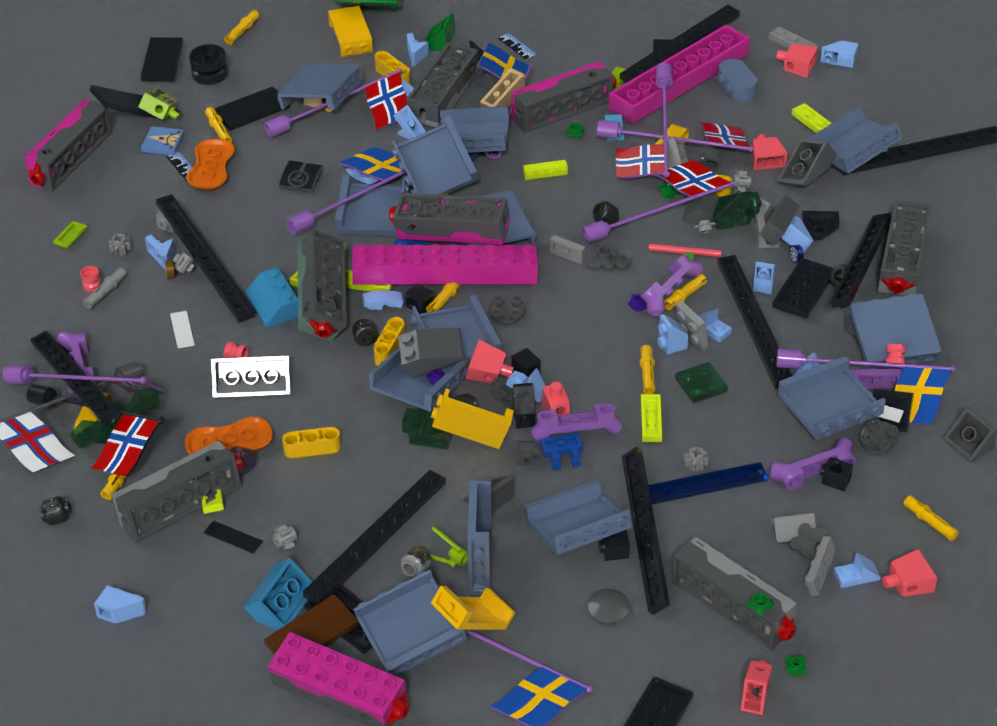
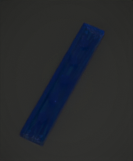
[648,462,768,505]

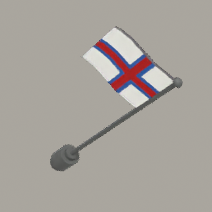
[0,362,144,473]

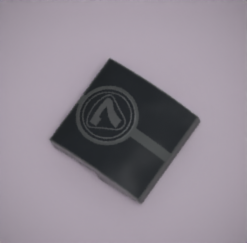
[279,160,323,193]

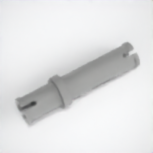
[83,267,127,309]

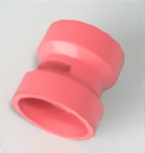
[80,266,101,292]
[223,341,249,358]
[885,344,906,364]

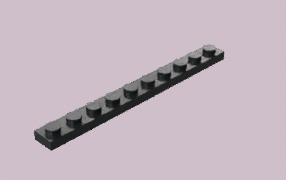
[619,4,740,83]
[841,126,997,175]
[156,194,255,323]
[830,213,892,308]
[717,255,792,389]
[30,330,120,425]
[622,446,670,615]
[303,470,446,605]

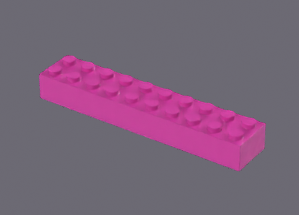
[609,24,750,124]
[352,244,538,284]

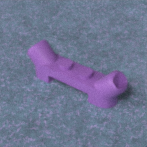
[640,253,702,316]
[57,331,96,398]
[849,362,916,389]
[531,403,622,443]
[770,438,856,490]

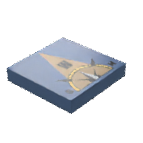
[141,126,184,156]

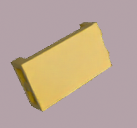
[328,6,373,57]
[431,388,514,449]
[431,586,515,630]

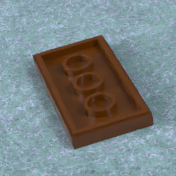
[263,594,359,655]

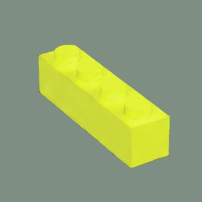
[523,160,568,180]

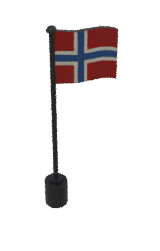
[26,384,165,477]

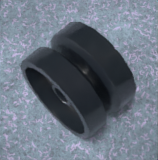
[189,44,228,84]

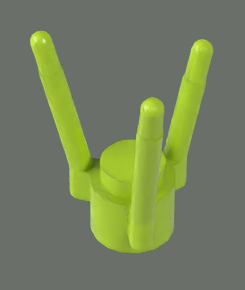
[429,526,468,568]

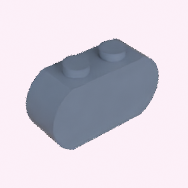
[717,59,758,101]

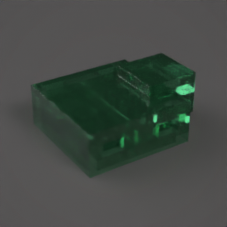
[712,190,762,230]
[402,408,453,450]

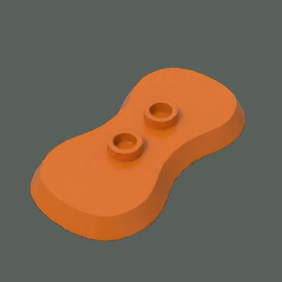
[186,139,235,190]
[185,417,273,455]

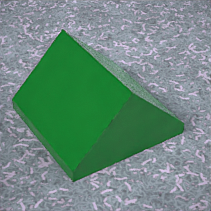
[424,13,455,51]

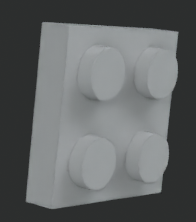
[676,301,709,350]

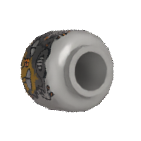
[401,547,432,578]

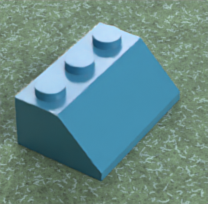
[245,267,298,328]
[243,557,313,630]

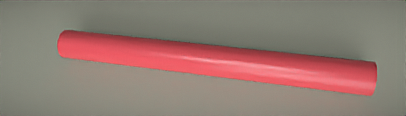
[649,243,722,257]

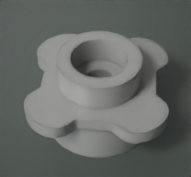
[694,220,716,234]

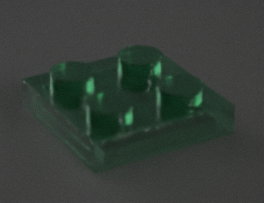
[675,362,728,403]

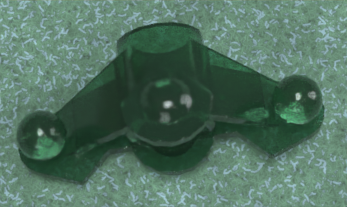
[71,388,160,449]

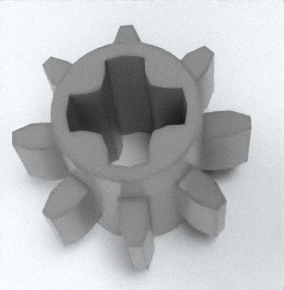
[731,170,751,192]
[108,234,131,256]
[172,251,195,274]
[684,447,709,472]
[272,524,297,550]

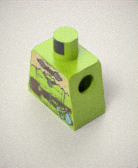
[138,88,182,120]

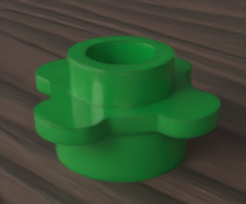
[566,123,585,138]
[658,183,678,199]
[747,593,773,615]
[784,656,808,677]

